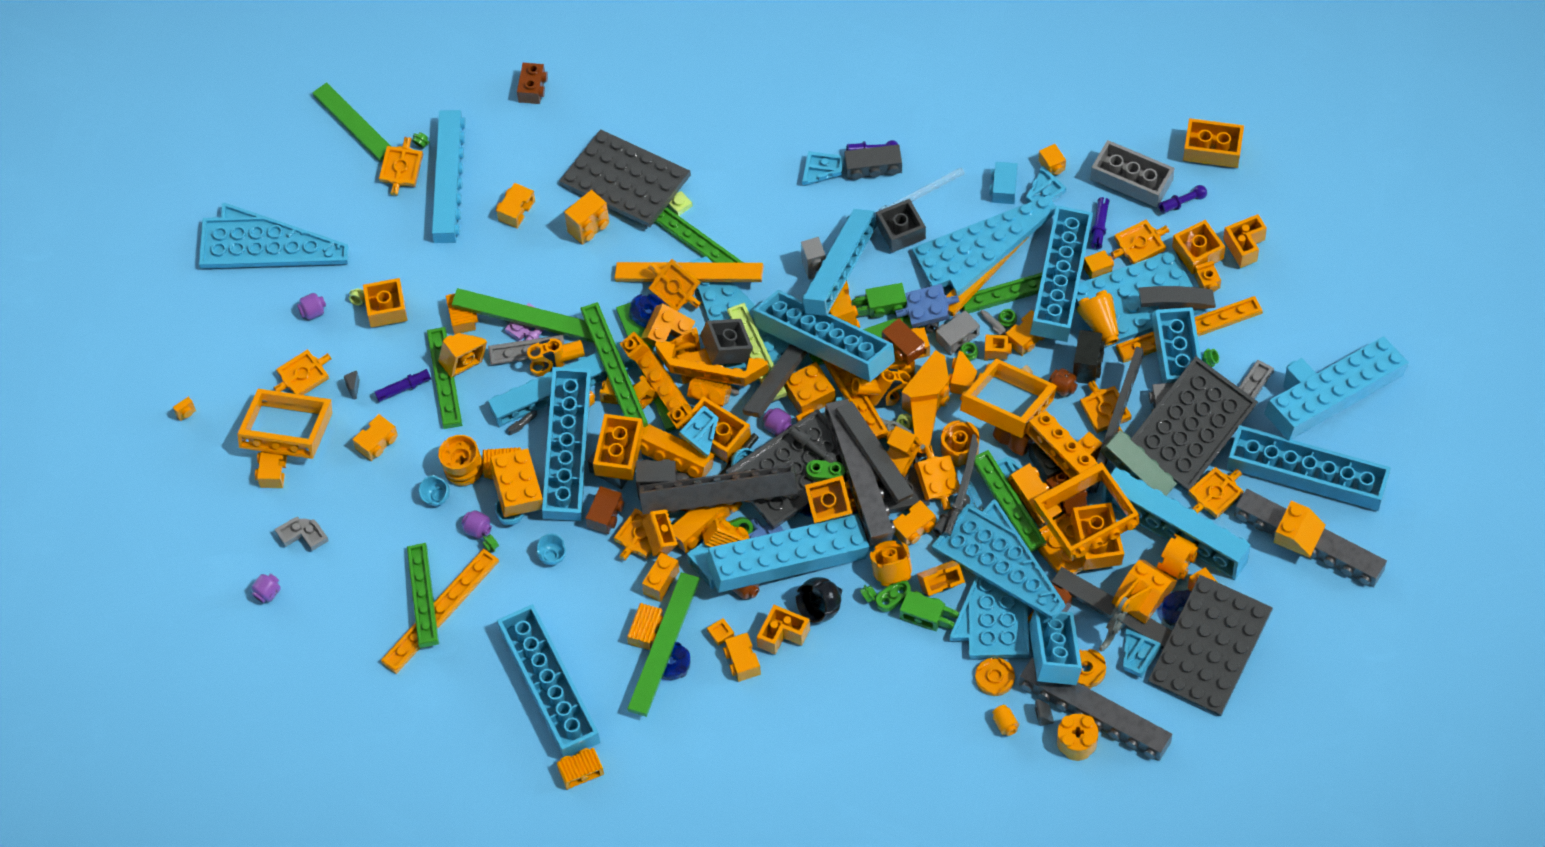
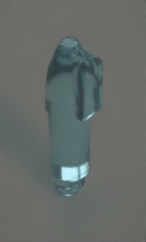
[967,481,984,512]

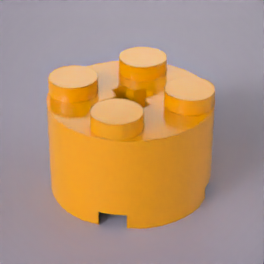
[941,420,979,467]
[1157,534,1199,580]
[870,540,912,586]
[1057,714,1098,761]

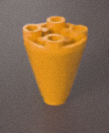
[1077,290,1119,346]

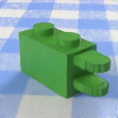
[852,283,907,318]
[900,590,959,632]

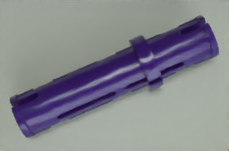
[1090,197,1110,249]
[374,369,431,402]

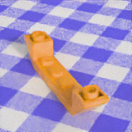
[619,332,693,429]
[655,341,769,386]

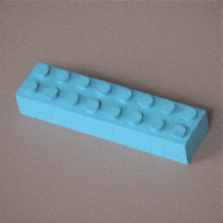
[1030,205,1093,342]
[753,290,895,382]
[1264,336,1409,441]
[542,367,591,521]
[1227,425,1391,511]
[1101,468,1251,580]
[706,514,869,593]
[497,604,600,757]

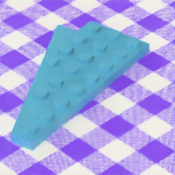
[912,195,1056,296]
[199,203,349,269]
[689,256,790,387]
[932,499,1066,621]
[950,576,1029,659]

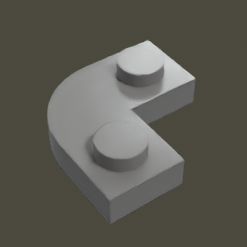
[275,517,329,551]

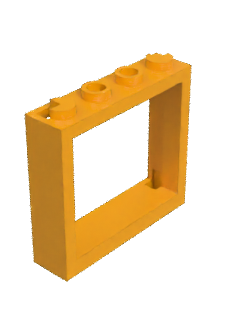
[960,358,1057,438]
[237,389,332,459]
[1034,462,1139,561]

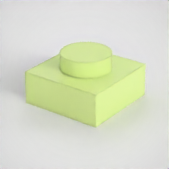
[668,191,693,216]

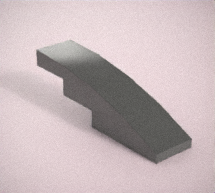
[1138,286,1216,310]

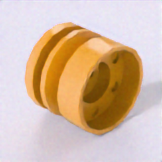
[438,435,483,486]

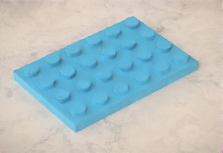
[1076,250,1205,348]

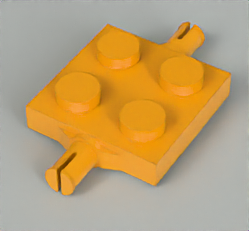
[379,137,423,196]
[1111,219,1169,264]
[648,259,701,312]
[273,349,332,395]
[1080,381,1132,433]
[914,446,960,511]
[1188,467,1244,519]
[614,508,652,561]

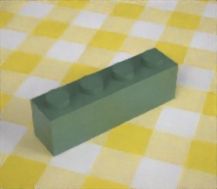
[1100,430,1177,496]

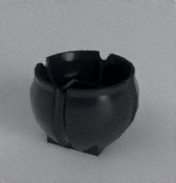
[796,577,842,623]

